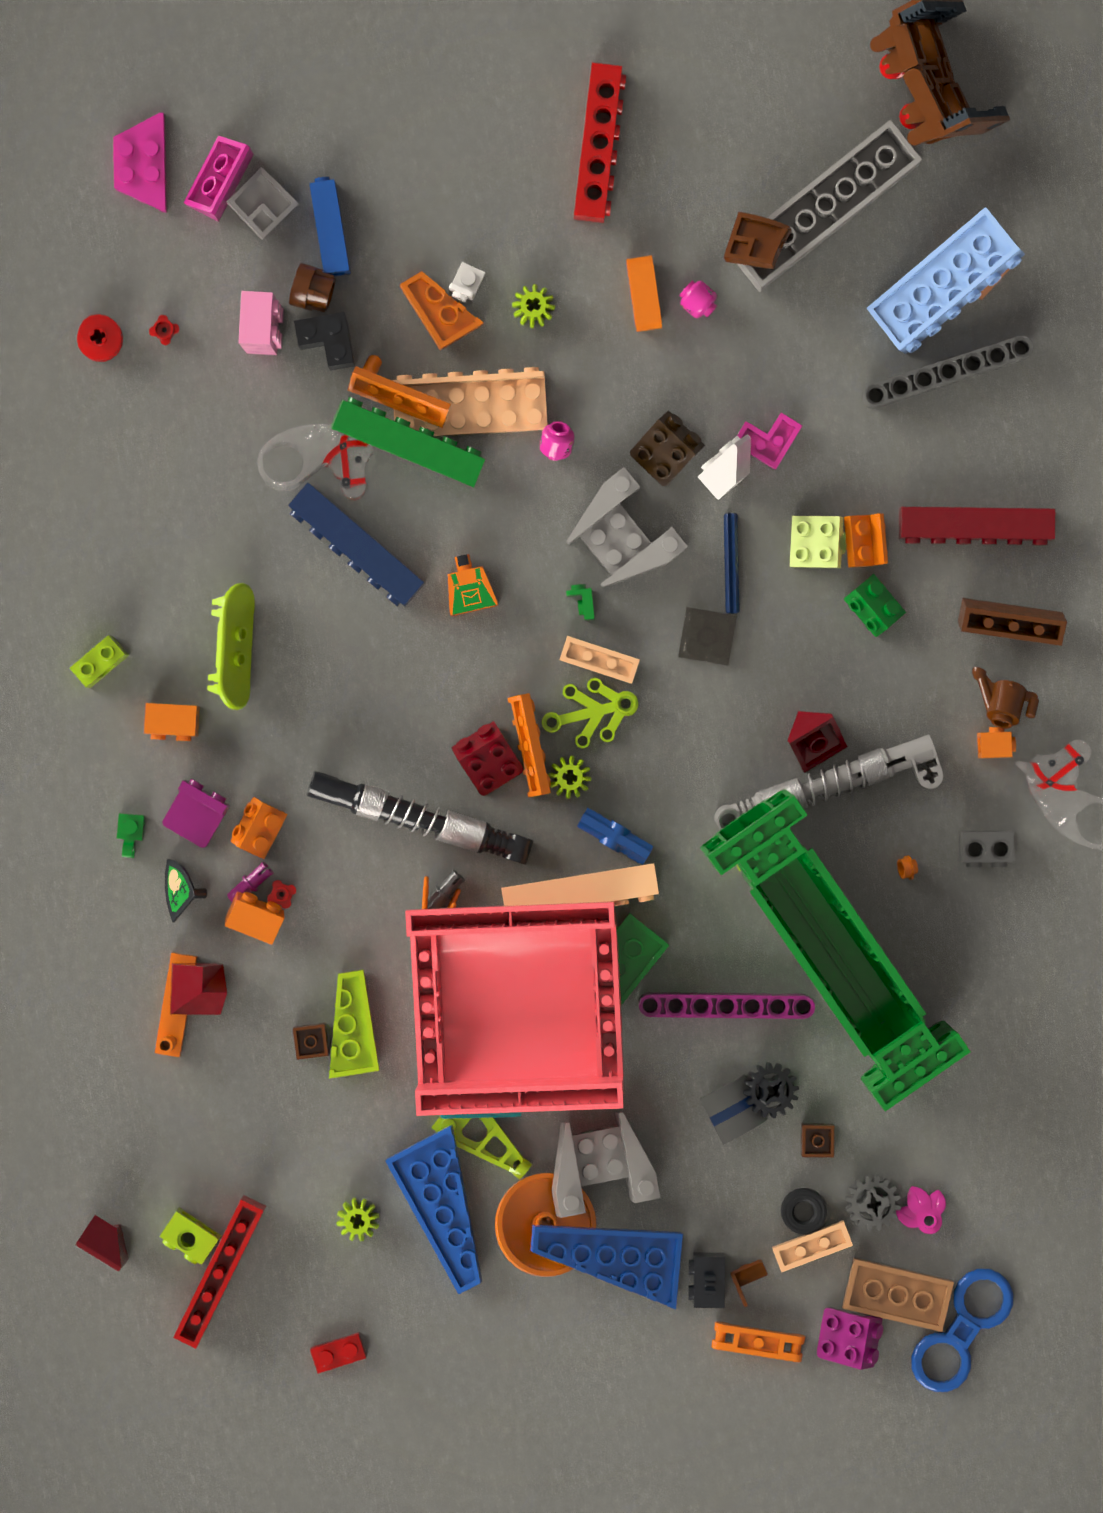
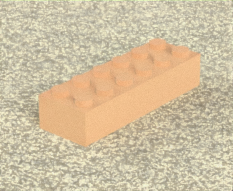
[501,863,659,906]

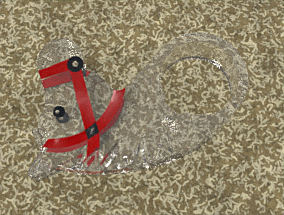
[257,424,374,501]
[1015,740,1103,849]

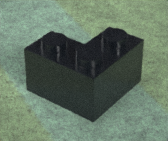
[294,312,355,371]

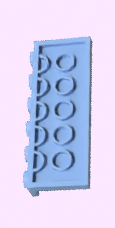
[867,207,1025,354]

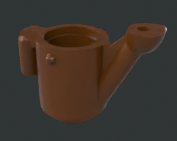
[972,667,1039,729]

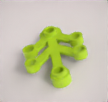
[542,678,638,748]

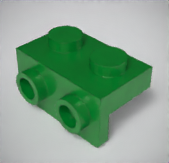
[844,574,906,637]

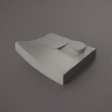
[226,167,299,239]

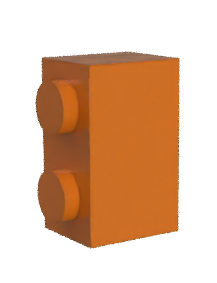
[144,703,200,741]
[225,891,284,945]

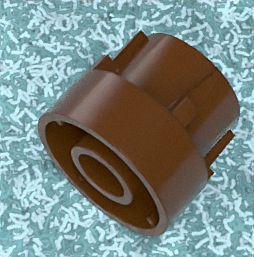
[289,263,336,313]

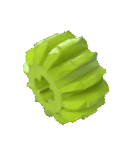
[512,284,555,329]
[548,756,592,799]
[336,1198,380,1241]

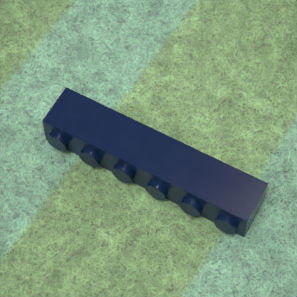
[288,482,425,607]

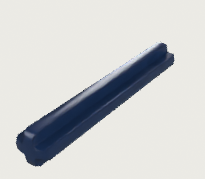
[724,513,740,614]

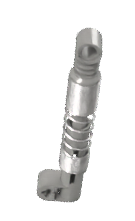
[714,734,943,830]

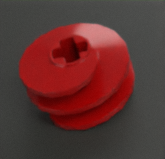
[77,314,123,362]

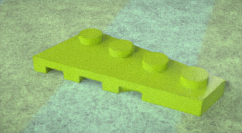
[329,969,380,1079]

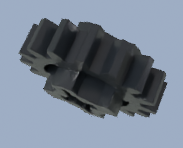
[743,1062,799,1118]

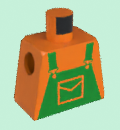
[448,554,498,617]

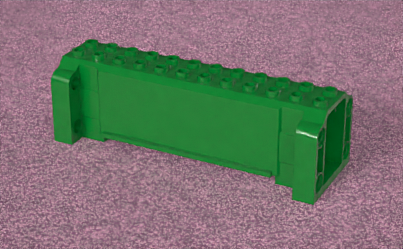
[700,789,971,1112]

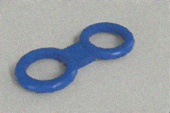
[911,1269,1013,1392]

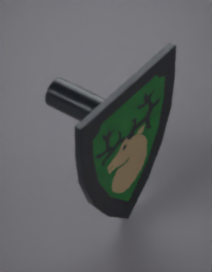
[165,859,207,922]

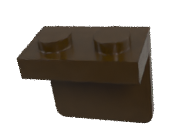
[630,410,705,486]

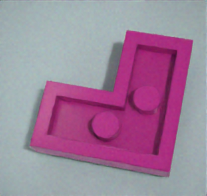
[737,413,802,470]

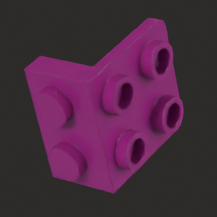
[162,778,230,848]
[817,1308,883,1370]

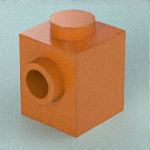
[977,727,1016,758]

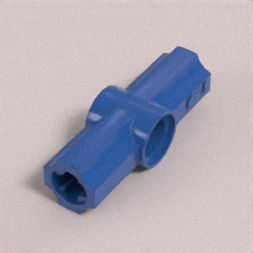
[577,808,654,865]

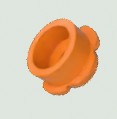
[897,855,918,880]

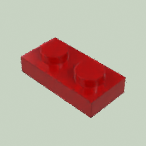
[310,1332,367,1374]

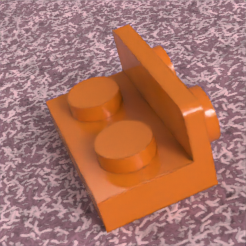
[844,513,888,568]

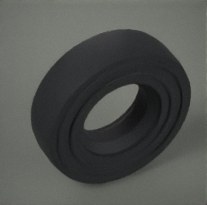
[781,1188,827,1235]

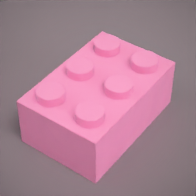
[239,291,284,355]

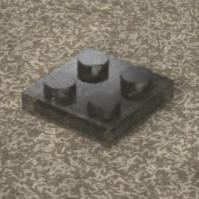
[678,607,737,666]

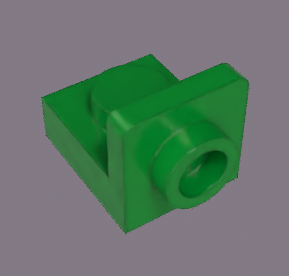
[566,584,595,621]

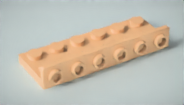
[392,367,548,437]

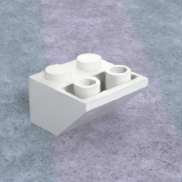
[698,434,751,500]

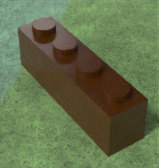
[958,598,1067,646]

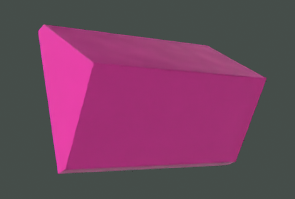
[184,136,254,222]

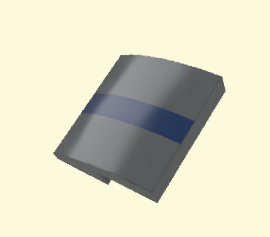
[700,1074,767,1145]

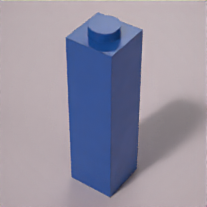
[309,177,351,277]

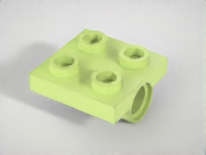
[790,516,847,568]

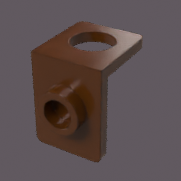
[730,1259,768,1307]

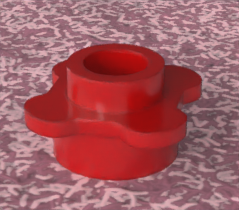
[149,315,180,346]
[267,880,296,909]

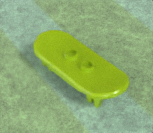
[207,583,255,710]

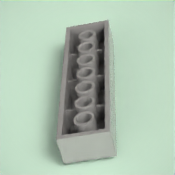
[737,120,922,292]

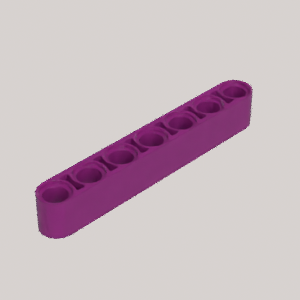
[638,992,815,1019]

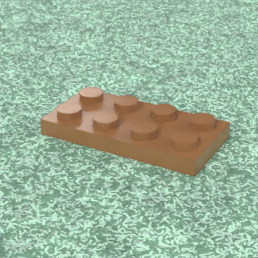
[842,1258,954,1332]

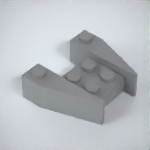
[567,467,688,588]
[552,1111,660,1218]

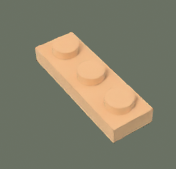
[559,636,640,684]
[772,1220,853,1273]

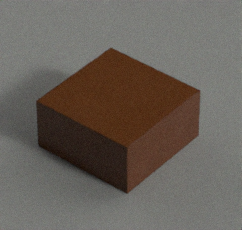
[293,1023,329,1060]
[801,1123,834,1157]

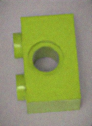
[70,635,129,688]
[159,1207,222,1265]

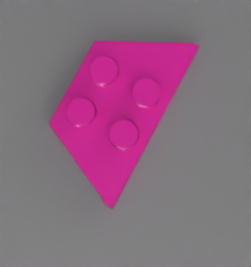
[113,113,167,213]

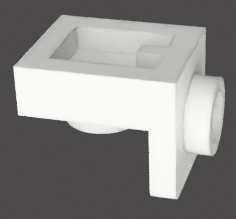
[449,262,485,302]

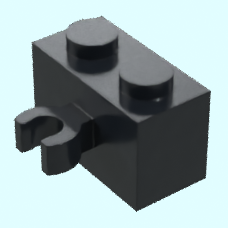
[688,1252,725,1308]

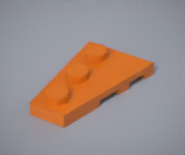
[400,271,484,351]

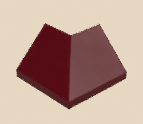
[787,711,848,773]
[170,963,227,1015]
[75,1215,129,1272]

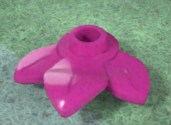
[896,1186,946,1234]

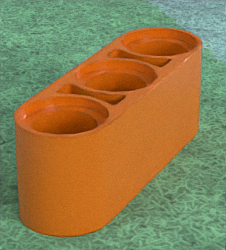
[626,255,662,332]

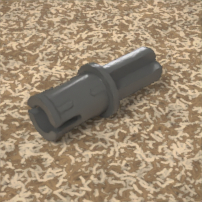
[421,870,465,909]

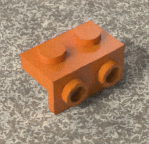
[231,797,288,859]

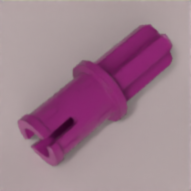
[227,862,274,902]

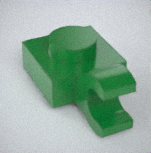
[116,813,145,858]

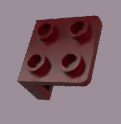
[451,721,524,796]

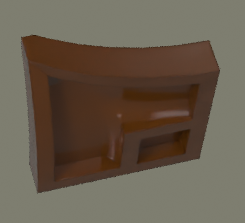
[724,212,792,269]

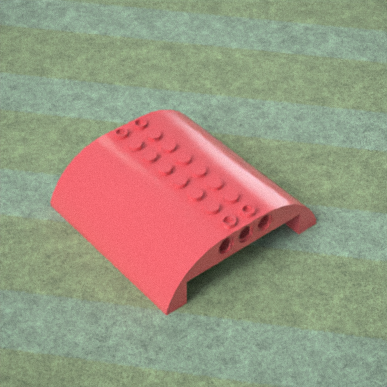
[405,901,624,1116]

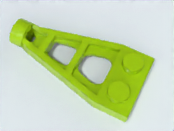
[431,1117,532,1180]

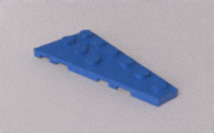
[385,1124,482,1294]
[530,1225,683,1310]

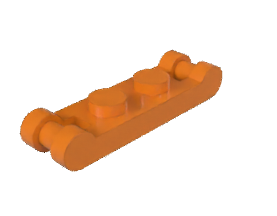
[711,1321,806,1362]

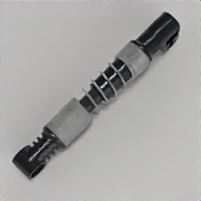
[306,771,534,865]

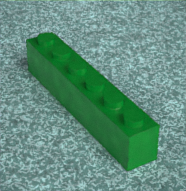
[330,397,485,487]

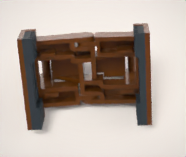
[870,0,1010,145]

